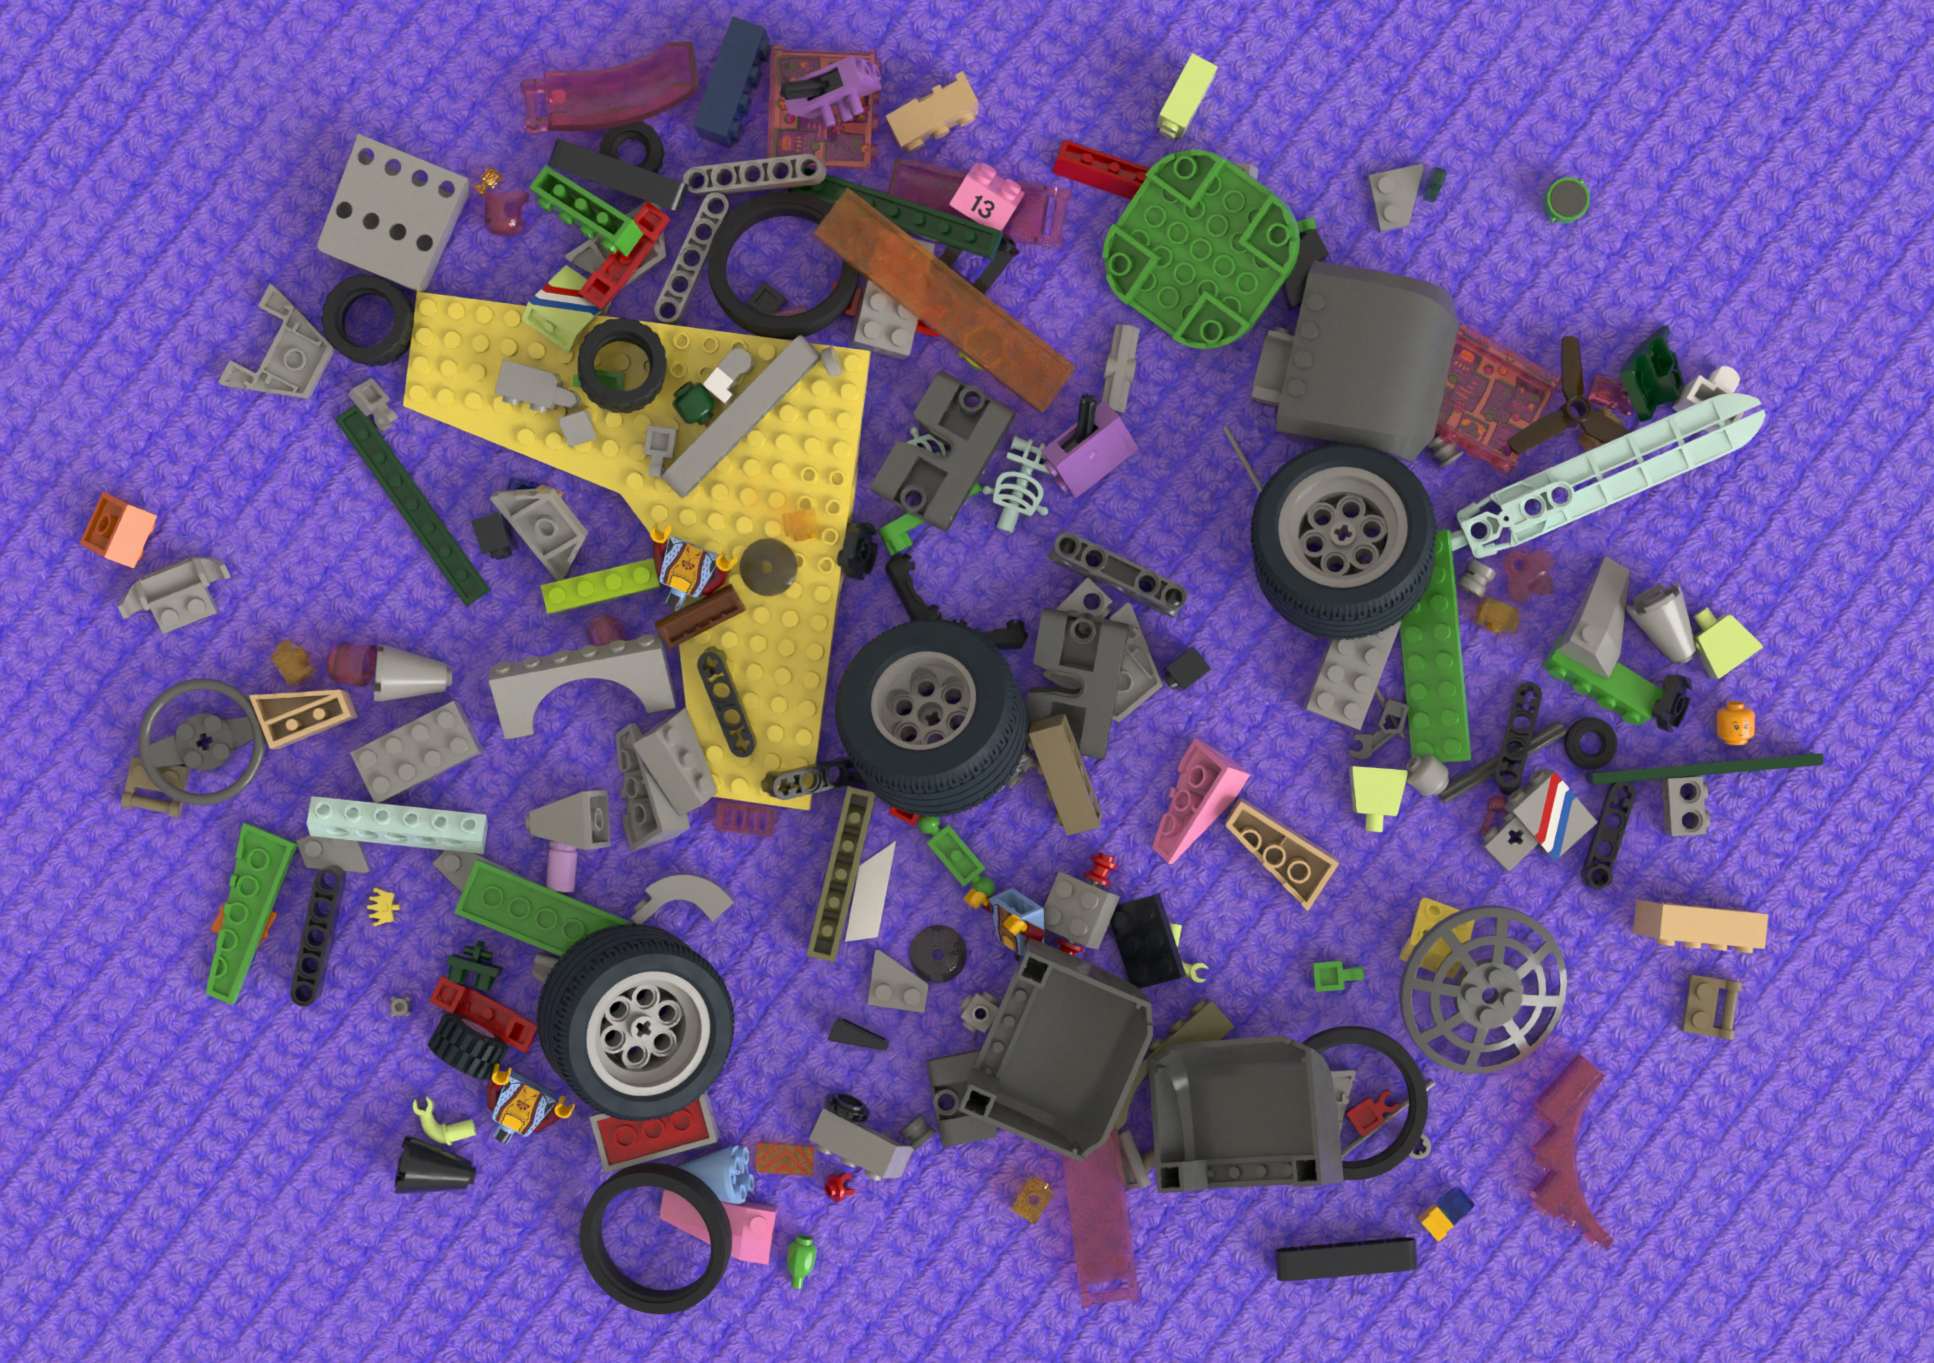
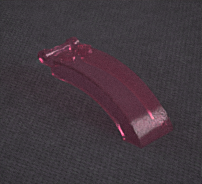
[520,42,699,135]
[888,158,1072,249]
[1062,1128,1140,1309]

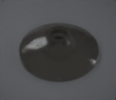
[740,538,798,596]
[910,925,967,983]

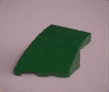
[1619,325,1684,422]

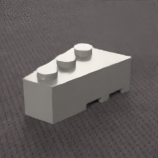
[632,707,717,816]
[809,1108,913,1181]

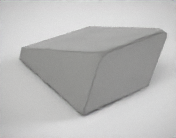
[558,410,598,447]

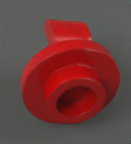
[824,1173,855,1203]

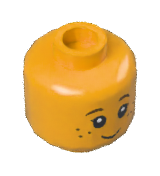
[1716,701,1755,745]

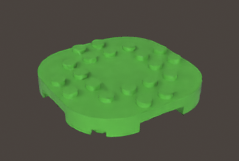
[1103,150,1300,349]

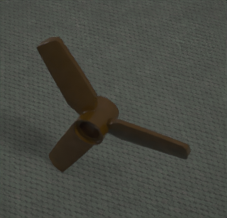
[1507,336,1631,455]

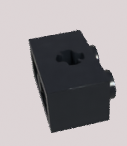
[471,512,519,560]
[1162,646,1211,691]

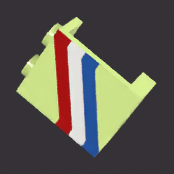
[521,265,611,353]

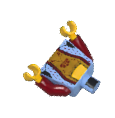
[650,522,738,609]
[964,888,1045,962]
[486,1063,575,1144]

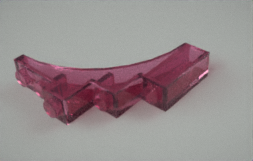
[1529,1054,1614,1249]

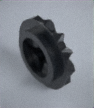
[825,1093,870,1122]

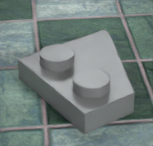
[1367,164,1424,233]
[296,836,372,873]
[867,949,929,1013]

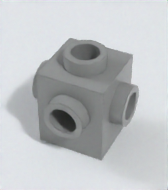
[959,990,999,1033]

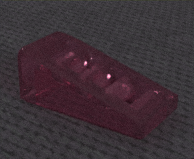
[715,801,777,837]

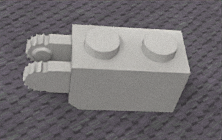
[495,359,582,413]

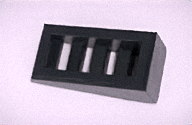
[827,1017,889,1050]

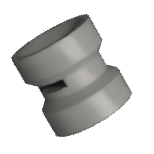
[1457,559,1496,599]

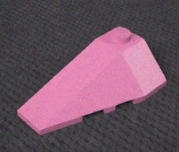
[1152,738,1250,864]
[659,1189,778,1265]

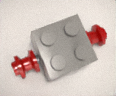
[1043,852,1120,956]

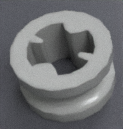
[1409,1133,1431,1159]

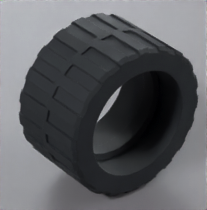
[321,274,415,367]
[578,318,667,414]

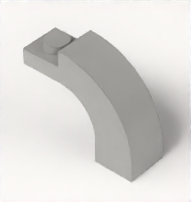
[631,874,736,924]

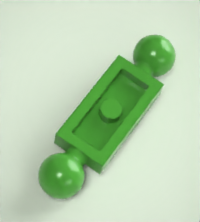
[917,815,995,898]

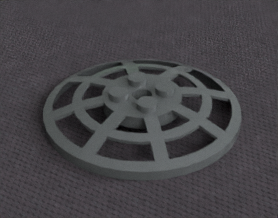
[1399,905,1567,1074]

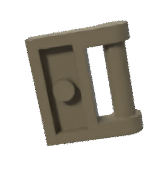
[121,757,191,818]
[1681,974,1743,1040]

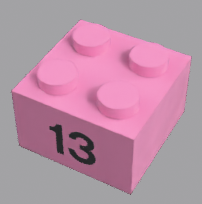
[949,162,1025,231]

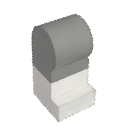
[703,348,755,404]

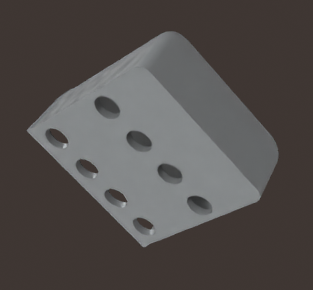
[317,134,469,292]

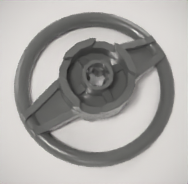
[138,678,266,806]

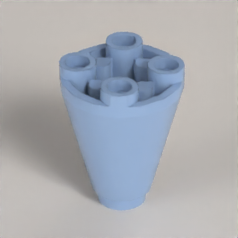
[678,1145,754,1204]

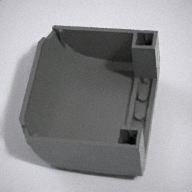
[1276,261,1459,463]
[958,938,1153,1162]
[1148,1036,1344,1193]

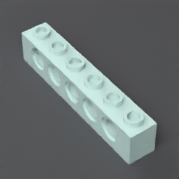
[307,796,488,854]

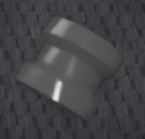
[899,1114,936,1150]

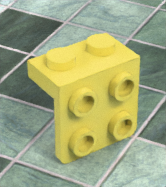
[1399,898,1475,979]

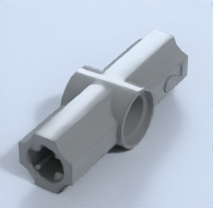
[1101,324,1140,414]

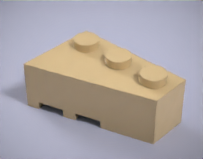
[886,71,978,152]
[249,690,358,749]

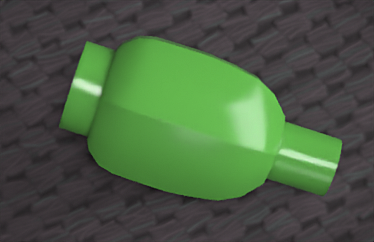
[786,1234,817,1289]

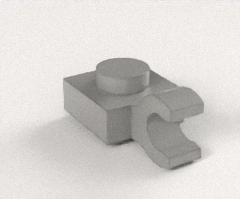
[348,378,398,432]
[643,425,678,478]

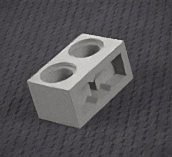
[1056,577,1113,634]
[1661,776,1710,836]

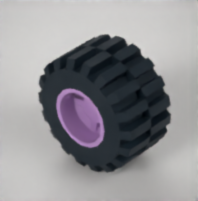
[427,1012,509,1080]

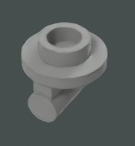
[532,953,558,983]

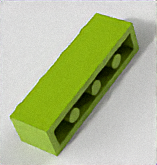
[540,558,663,615]

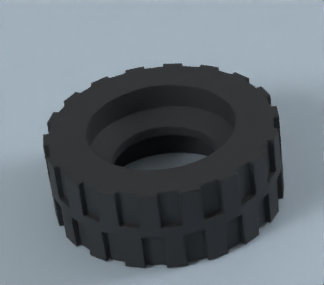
[599,119,664,174]

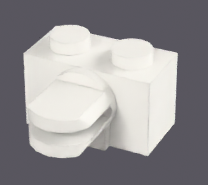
[1672,366,1744,433]

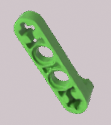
[877,481,982,556]

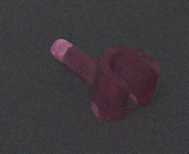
[1479,796,1506,834]

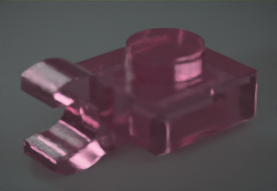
[1587,374,1634,416]

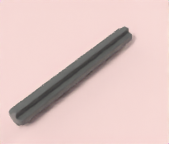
[1438,721,1567,803]

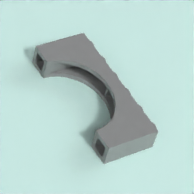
[489,635,675,740]

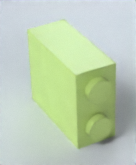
[1156,53,1218,140]

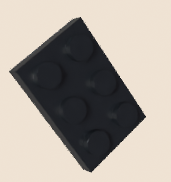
[1110,893,1186,989]

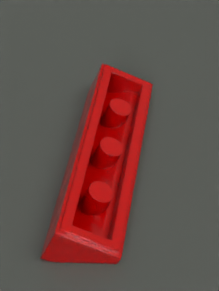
[1053,140,1150,200]

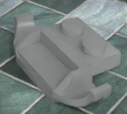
[117,556,231,634]

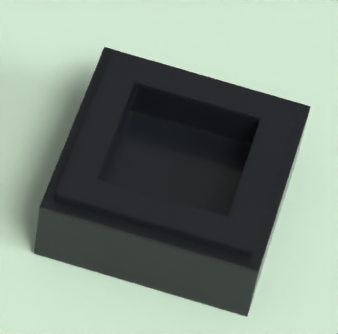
[747,281,787,316]

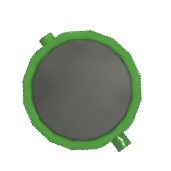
[1543,177,1590,224]

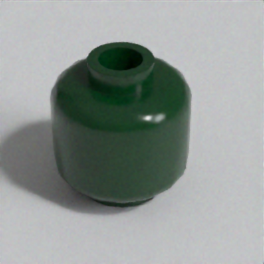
[672,381,716,425]

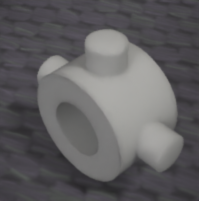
[390,996,411,1017]

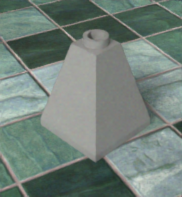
[526,789,611,850]

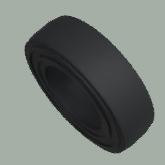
[1564,718,1618,769]

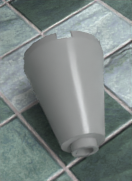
[1626,581,1696,664]
[374,644,452,702]

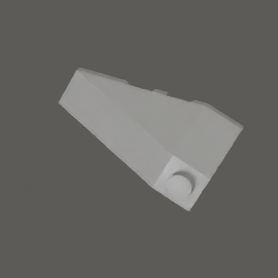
[1557,556,1630,680]
[615,723,690,851]

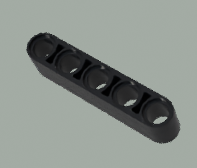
[548,138,689,212]
[290,865,346,1007]
[1275,1237,1418,1281]

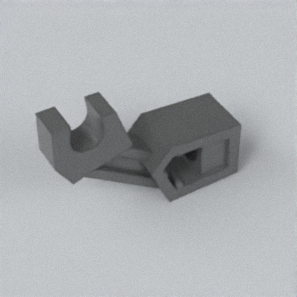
[1348,698,1409,759]

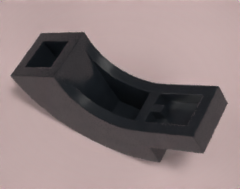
[1282,229,1329,313]

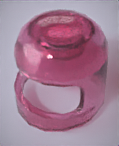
[484,191,529,237]
[326,642,377,687]

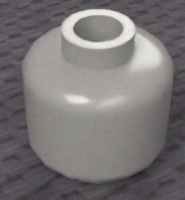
[1406,754,1449,796]

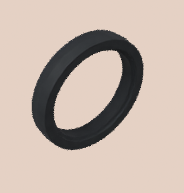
[708,192,861,340]
[1302,1026,1428,1180]
[579,1163,732,1314]

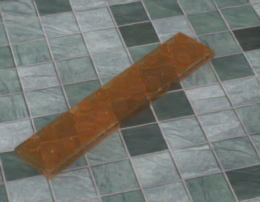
[812,188,1076,414]

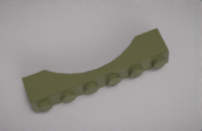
[1108,998,1235,1138]

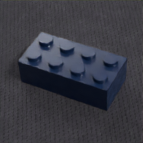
[693,16,772,149]

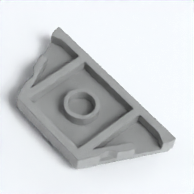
[565,201,667,289]
[490,488,589,581]

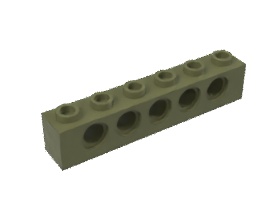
[806,786,876,963]

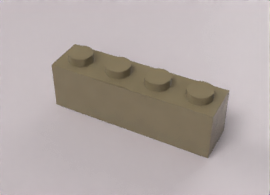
[1027,713,1103,836]

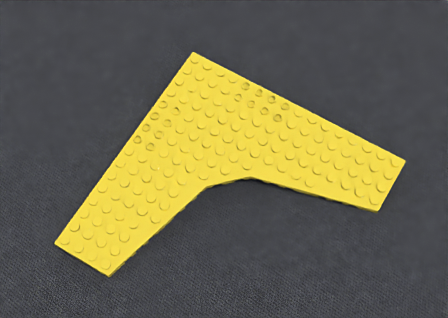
[403,292,871,810]

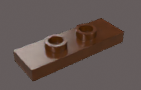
[655,584,746,649]

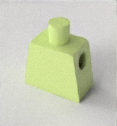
[1693,607,1763,680]
[1349,766,1408,832]

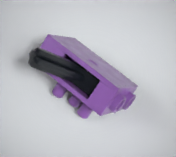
[780,56,882,127]
[1041,394,1139,498]

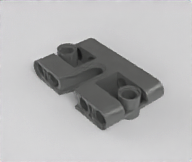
[870,370,1016,533]
[1048,531,1188,618]
[1025,607,1129,760]
[925,1049,997,1147]

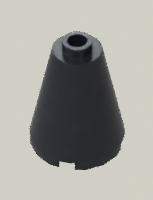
[394,1135,476,1194]

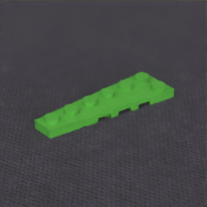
[205,822,298,1005]

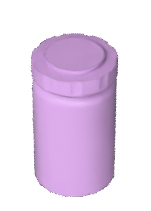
[546,841,578,892]

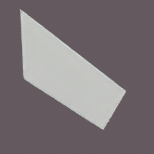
[845,841,896,942]

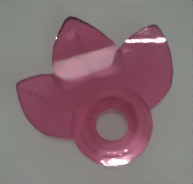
[1504,550,1556,604]

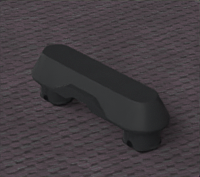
[885,553,942,622]
[952,619,1028,649]

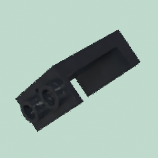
[929,218,1020,309]

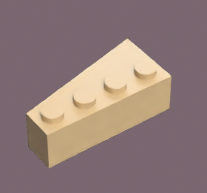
[1224,797,1339,911]
[1633,899,1768,953]

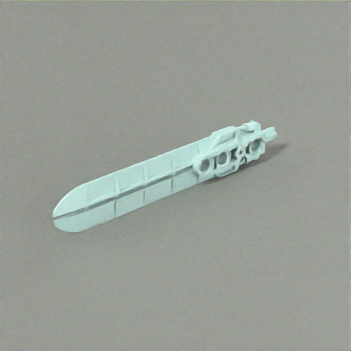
[1451,393,1766,558]

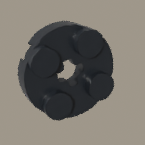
[837,521,877,580]
[1652,674,1692,733]

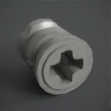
[1426,431,1464,469]

